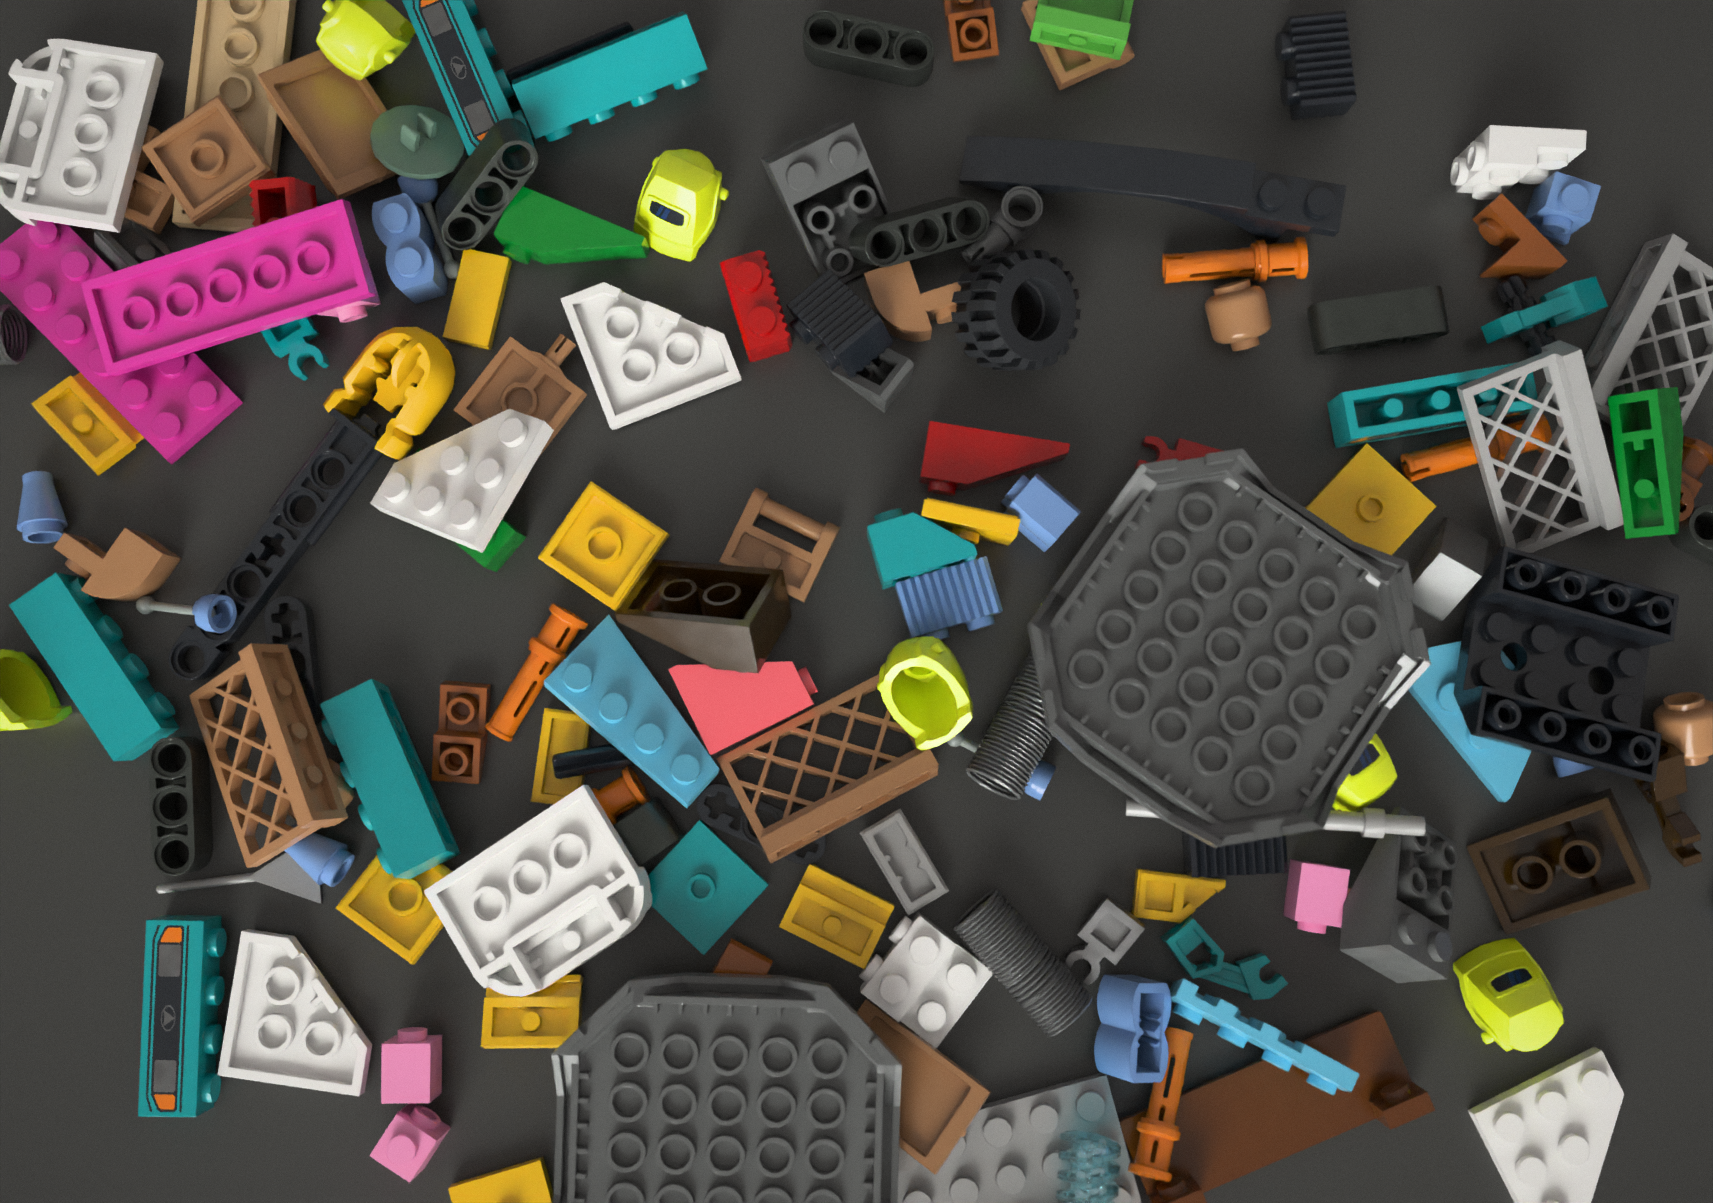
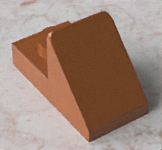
[1472,193,1567,279]

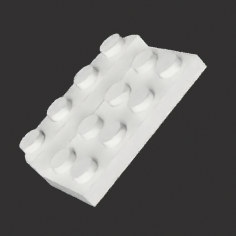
[0,39,164,233]
[424,785,653,997]

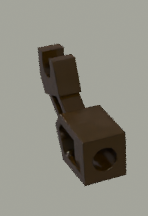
[1633,739,1702,867]

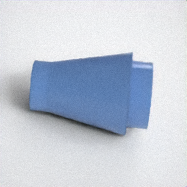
[16,471,68,544]
[284,824,355,887]

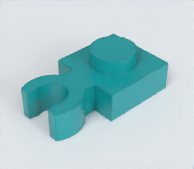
[260,316,329,381]

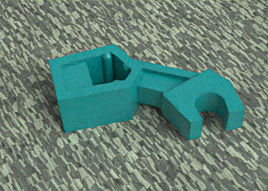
[1481,276,1608,344]
[1160,916,1288,1000]

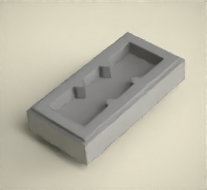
[860,808,949,916]

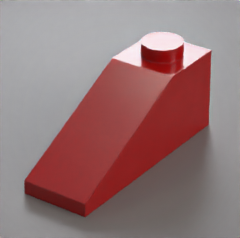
[919,421,1070,496]

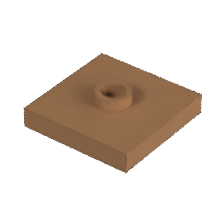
[141,95,276,227]

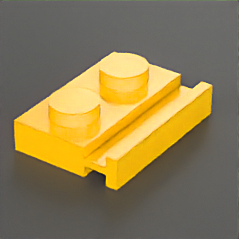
[31,372,144,476]
[779,864,895,969]
[481,975,584,1049]

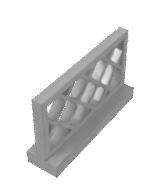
[1584,233,1713,426]
[1456,340,1624,553]

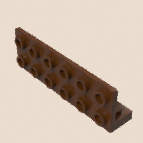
[1119,1010,1435,1203]

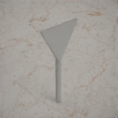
[156,853,323,904]

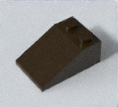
[615,559,792,673]
[1466,788,1652,935]

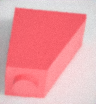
[668,661,818,755]

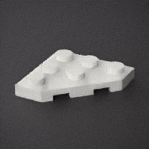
[561,282,742,431]
[370,409,554,553]
[217,929,372,1096]
[1468,1047,1624,1203]

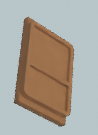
[258,49,397,200]
[857,999,991,1175]

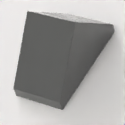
[828,348,914,413]
[1411,517,1488,621]

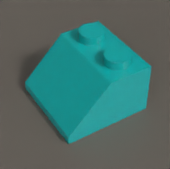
[867,508,978,590]

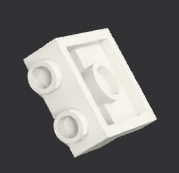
[1450,125,1587,200]
[859,912,993,1048]

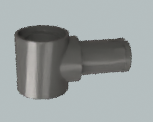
[961,186,1043,264]

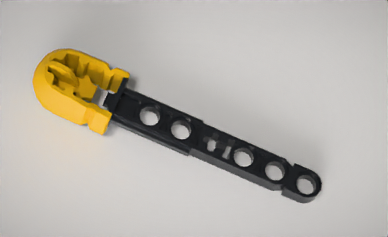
[169,327,456,680]

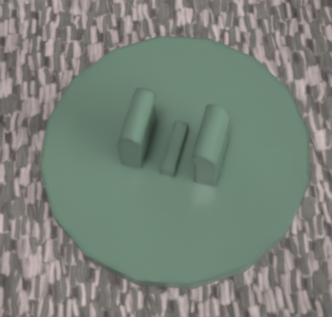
[370,105,464,180]

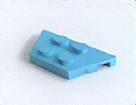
[1408,641,1531,803]

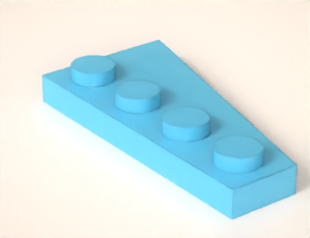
[544,615,719,808]
[1170,978,1359,1096]

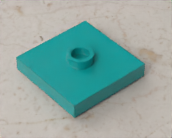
[648,819,769,955]

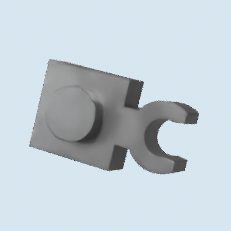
[1064,895,1145,985]

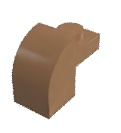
[864,261,961,342]
[53,528,182,602]

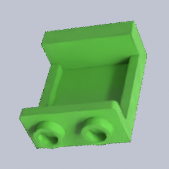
[1029,0,1134,60]

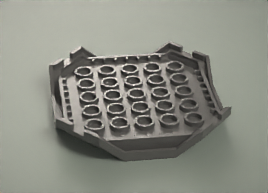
[1027,448,1431,847]
[551,972,902,1203]

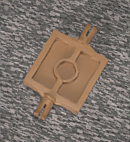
[454,333,587,461]

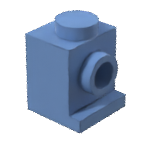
[1525,171,1601,245]

